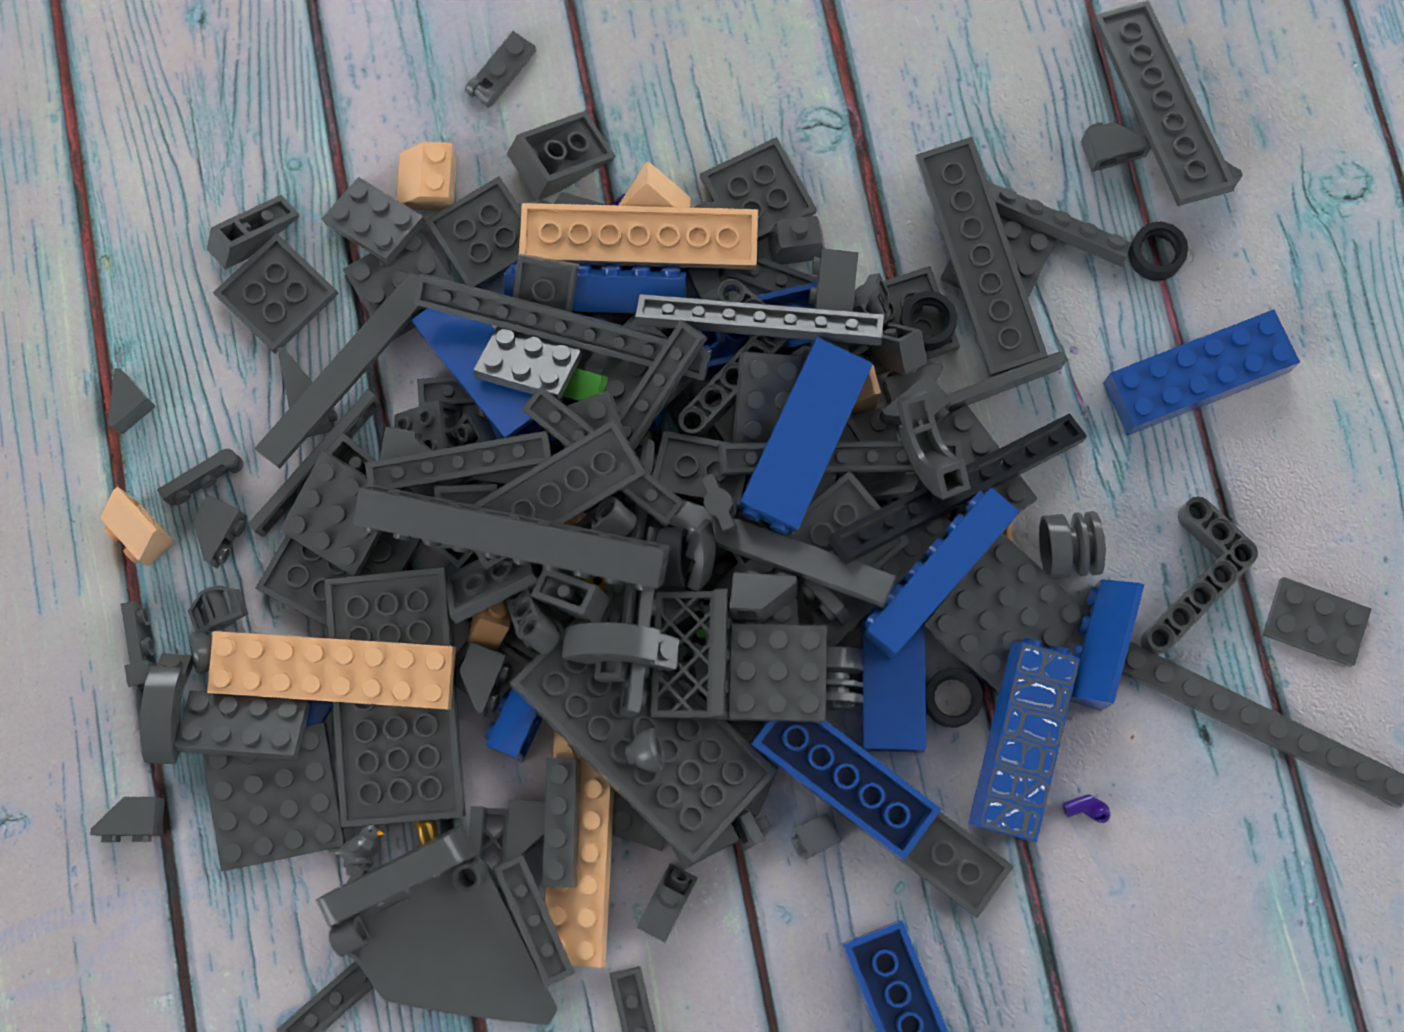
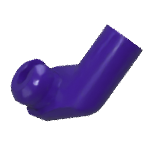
[1062,794,1111,823]

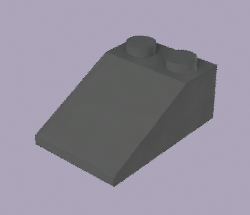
[507,111,616,200]

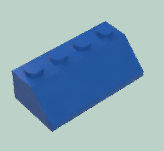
[1070,579,1145,711]

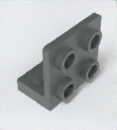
[394,400,463,450]

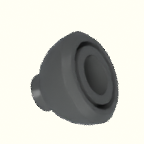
[189,632,212,674]
[626,727,665,772]

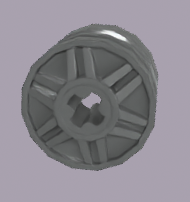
[1039,511,1106,579]
[826,647,864,710]

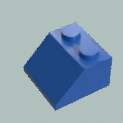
[485,689,543,763]

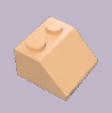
[396,142,458,210]
[100,487,175,567]

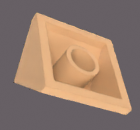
[618,162,691,208]

